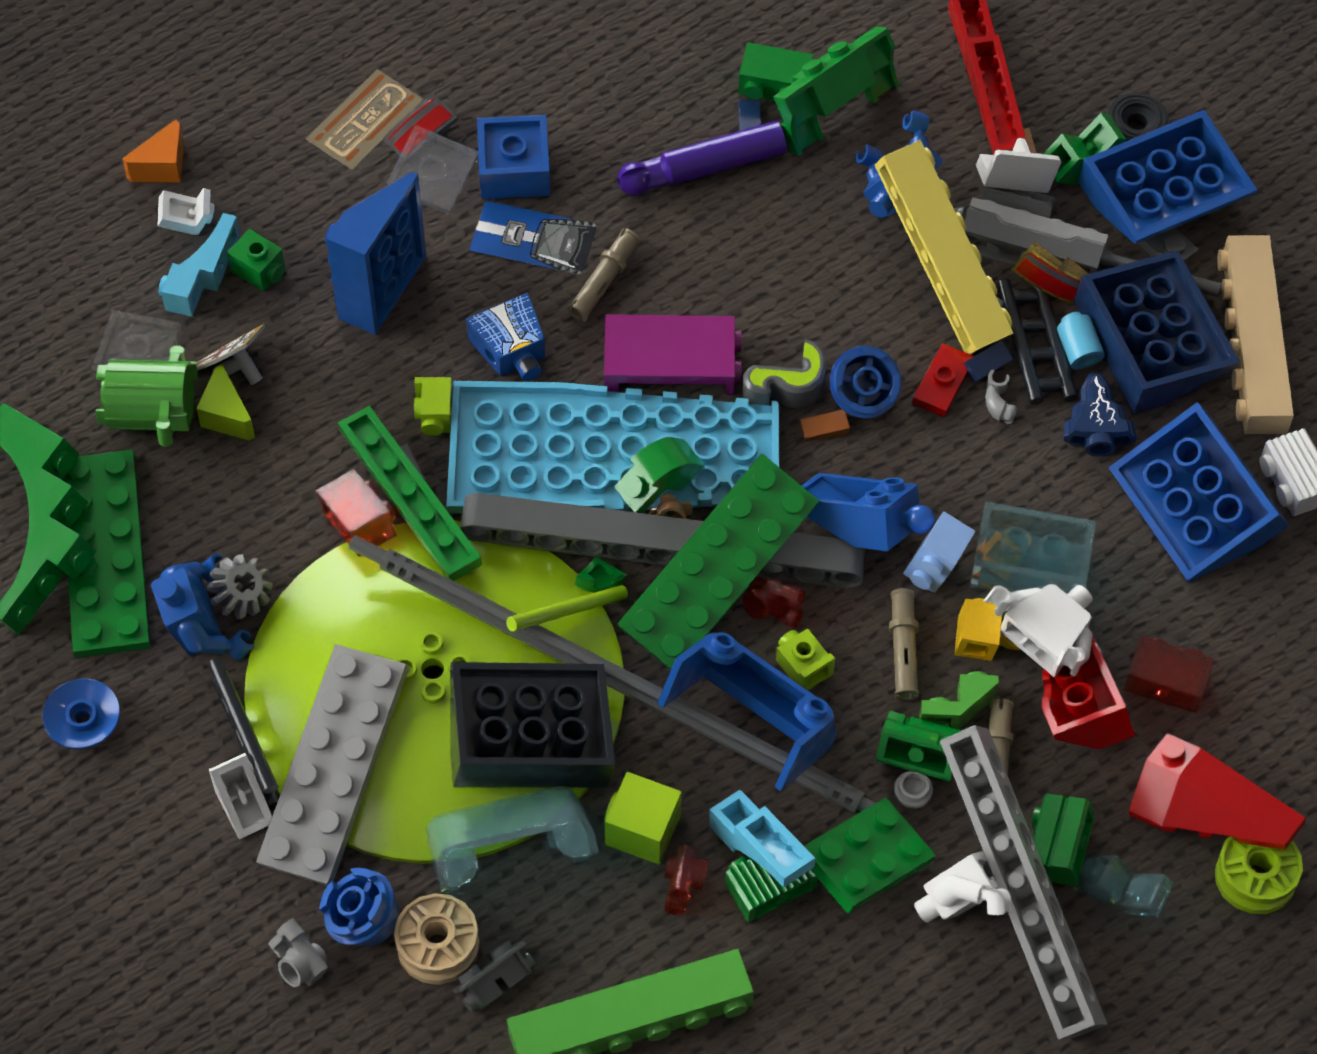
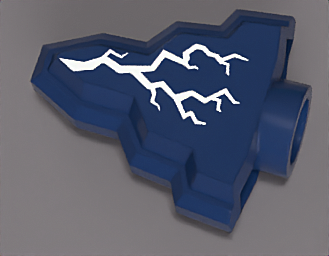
[1063,373,1137,456]

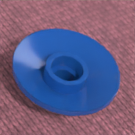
[42,678,120,750]

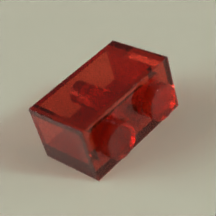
[315,469,397,557]
[1123,636,1214,714]

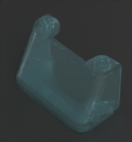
[427,786,599,894]

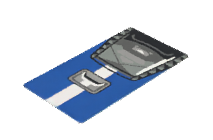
[470,201,597,275]

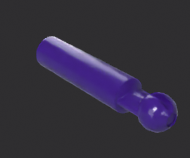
[617,121,786,196]

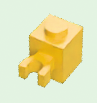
[954,598,1020,661]

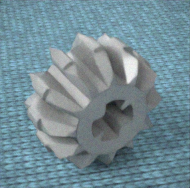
[207,554,273,619]

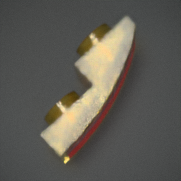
[1011,241,1088,304]

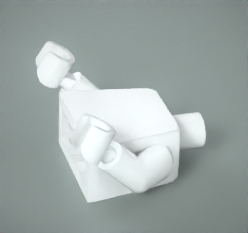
[984,584,1093,677]
[915,851,1011,923]

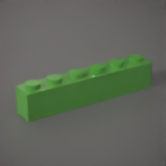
[507,949,754,1054]

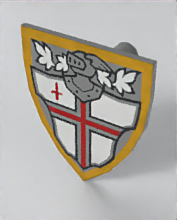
[196,324,266,385]

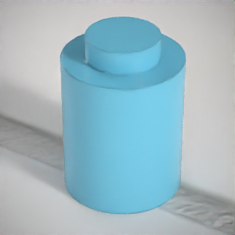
[1057,312,1105,370]

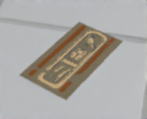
[306,69,424,170]

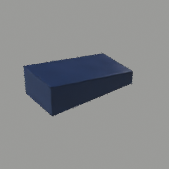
[738,100,761,131]
[963,340,1013,382]

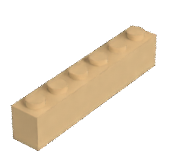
[1217,235,1294,434]

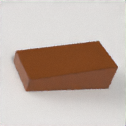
[800,410,850,441]

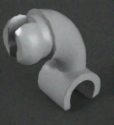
[985,370,1017,424]

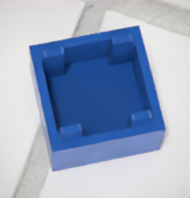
[477,115,551,199]

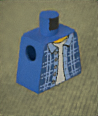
[466,293,545,381]

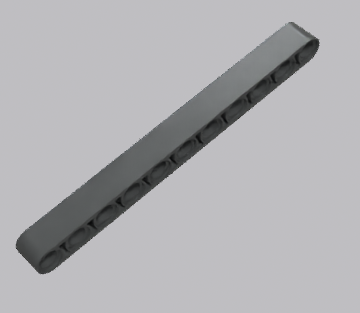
[460,493,866,588]

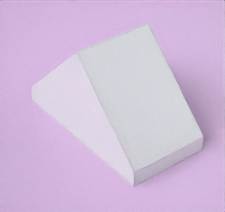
[209,753,272,839]

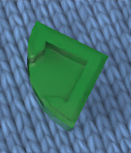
[575,557,627,592]

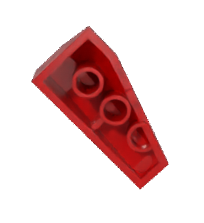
[1042,627,1135,750]
[1129,733,1306,850]

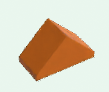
[122,119,184,183]

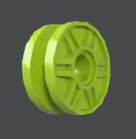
[1215,836,1303,914]

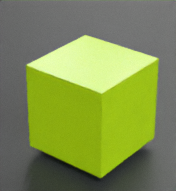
[605,772,682,865]

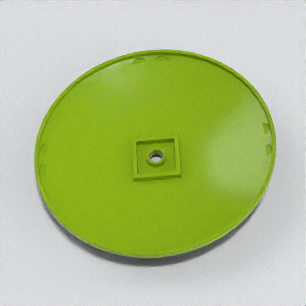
[244,520,624,864]

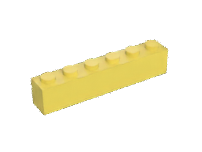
[875,140,1013,354]

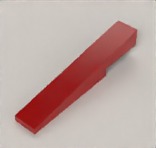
[948,0,1028,155]

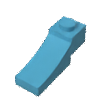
[159,213,240,317]
[709,790,815,887]

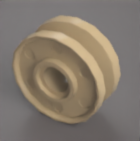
[394,893,480,985]

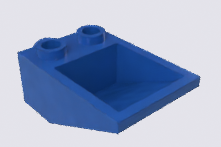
[801,473,935,551]

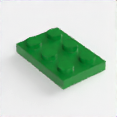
[804,797,936,914]

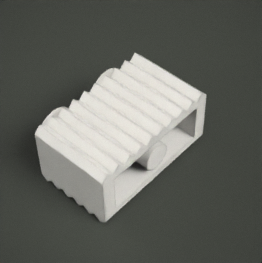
[1260,428,1317,516]

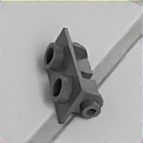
[452,940,536,1012]

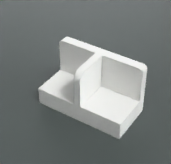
[976,138,1061,193]

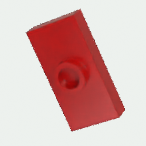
[912,343,974,417]

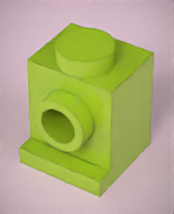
[414,377,453,436]
[776,628,835,691]

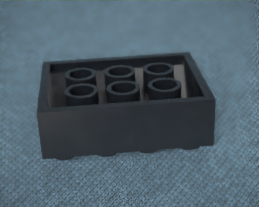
[450,662,616,788]

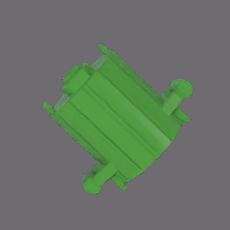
[96,346,198,447]

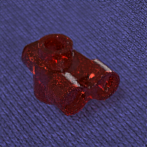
[743,577,805,629]
[664,845,708,915]

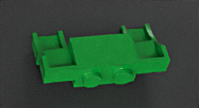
[773,26,900,156]

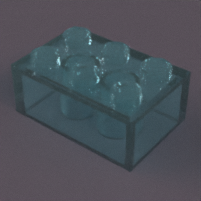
[970,501,1096,594]

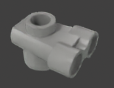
[268,918,328,987]

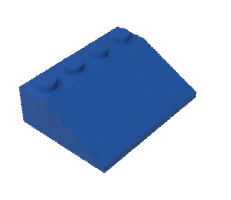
[1078,110,1257,244]
[325,172,427,335]
[1108,402,1290,582]

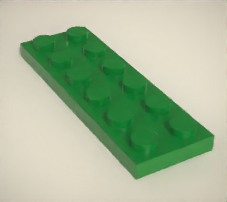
[62,449,151,658]
[617,453,820,670]

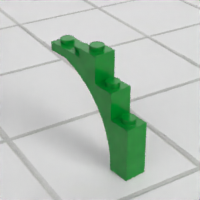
[0,403,97,635]

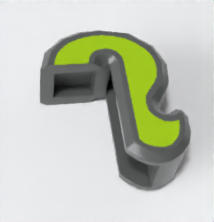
[742,339,827,409]

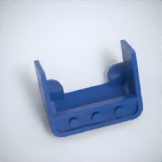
[657,632,837,791]

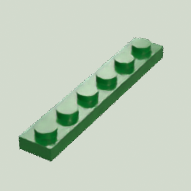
[338,406,483,581]

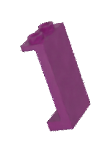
[604,315,742,395]

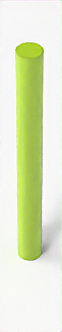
[506,585,628,632]

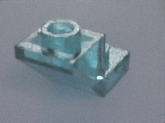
[1073,855,1173,916]

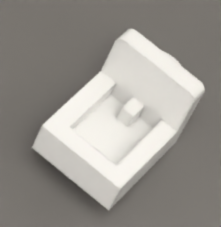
[158,188,214,235]

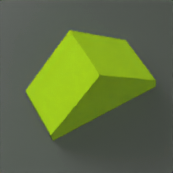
[197,365,255,440]

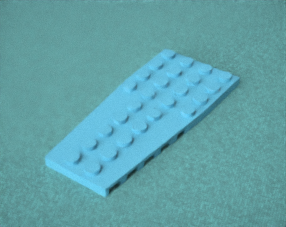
[446,381,779,514]

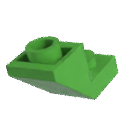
[919,671,999,729]

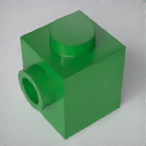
[227,229,286,292]

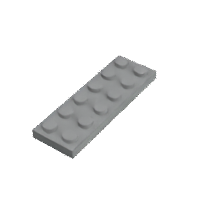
[256,644,410,886]

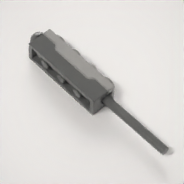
[954,197,1221,296]

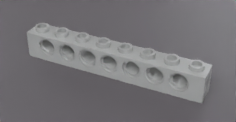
[940,725,1108,1040]

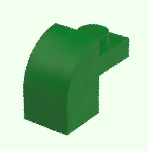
[1043,113,1126,185]
[614,437,705,513]

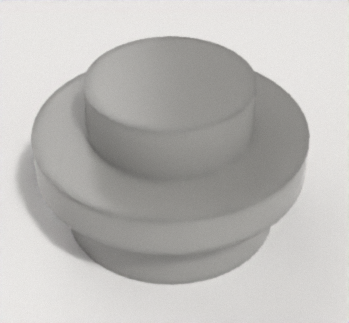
[894,771,933,808]

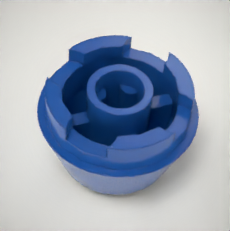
[830,346,901,418]
[319,868,400,946]

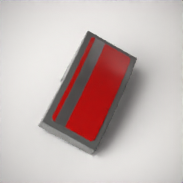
[382,94,459,164]

